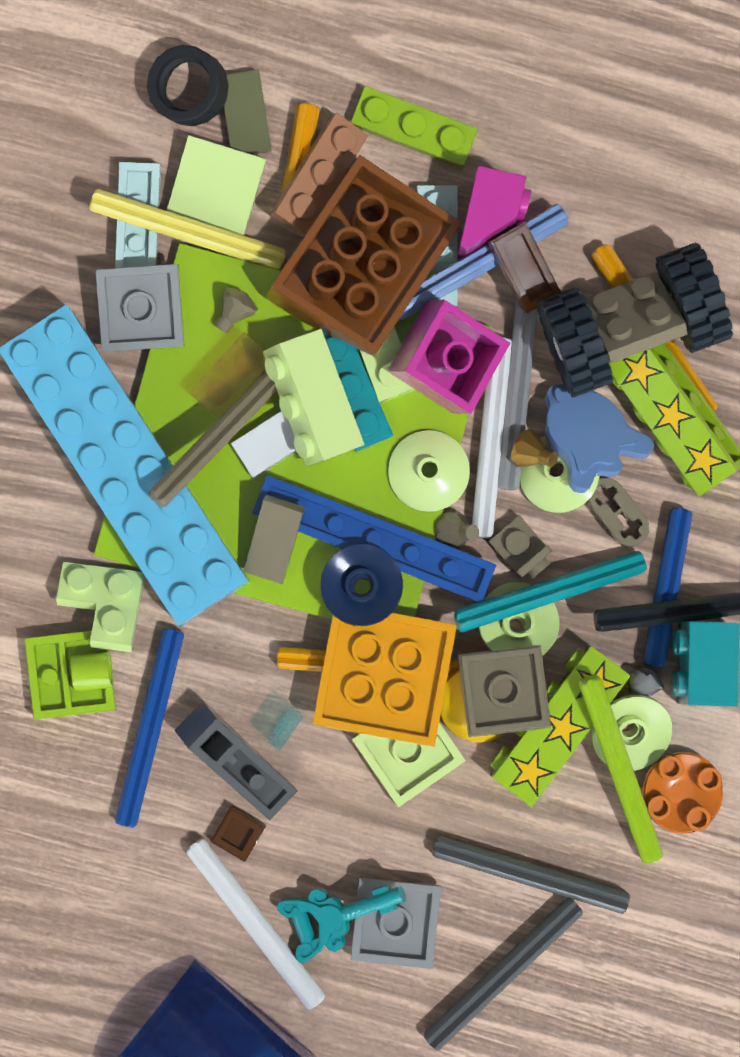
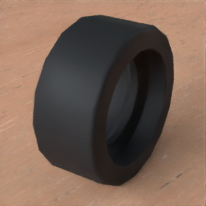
[147,45,229,127]

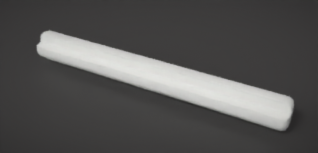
[472,337,512,538]
[186,838,325,1010]

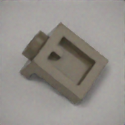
[488,515,553,579]

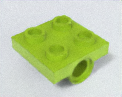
[25,631,117,720]

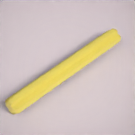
[89,189,286,270]

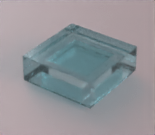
[268,708,304,751]

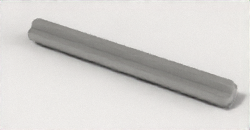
[498,299,538,491]

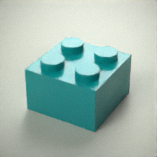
[671,622,740,707]

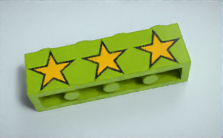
[608,343,740,497]
[490,646,631,808]

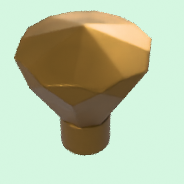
[511,429,558,467]

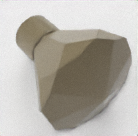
[215,287,258,333]
[435,511,479,549]

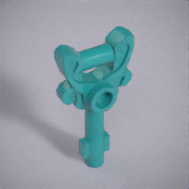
[277,884,406,963]

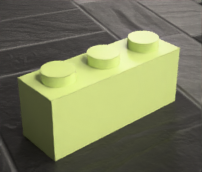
[263,329,365,467]

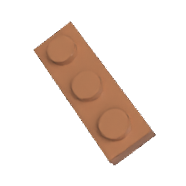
[270,112,368,237]

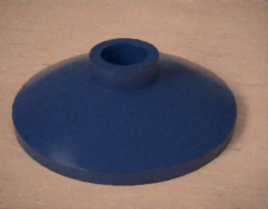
[320,544,403,627]

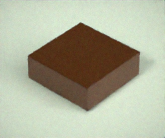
[210,805,266,862]

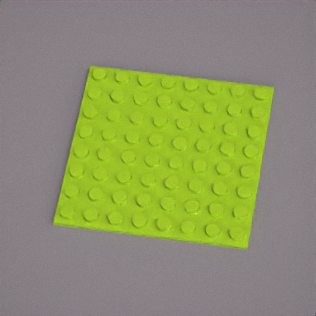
[94,243,492,620]

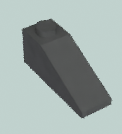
[174,701,298,820]

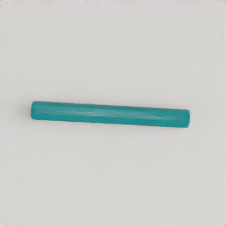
[454,551,647,632]

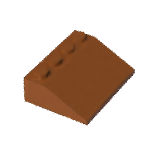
[266,155,462,357]

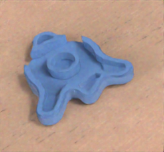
[544,384,654,493]

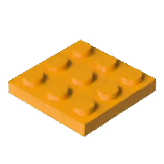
[312,613,457,747]

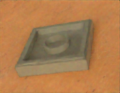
[458,645,551,738]

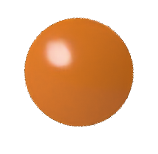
[642,752,723,834]

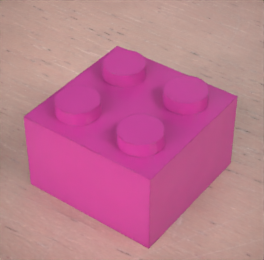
[387,300,510,414]

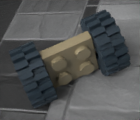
[537,242,733,398]

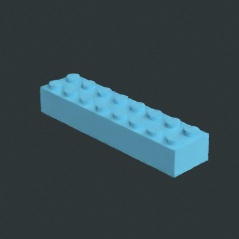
[0,304,250,627]

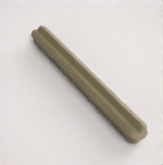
[148,370,277,507]

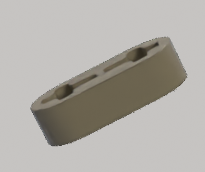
[587,478,649,547]

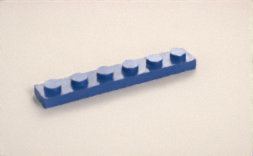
[252,475,496,602]

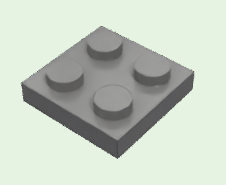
[96,264,185,352]
[351,876,441,969]

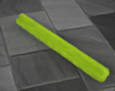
[579,674,663,864]

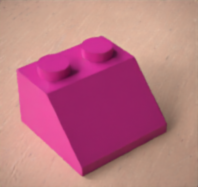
[457,166,532,260]

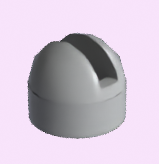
[628,668,664,697]

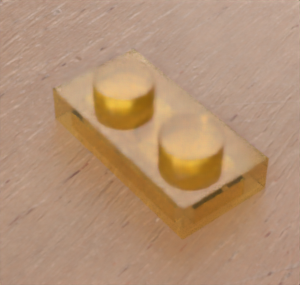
[189,332,266,419]

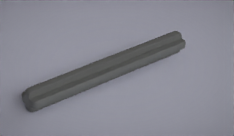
[432,835,630,914]
[424,898,583,1050]

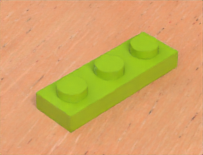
[351,86,478,169]

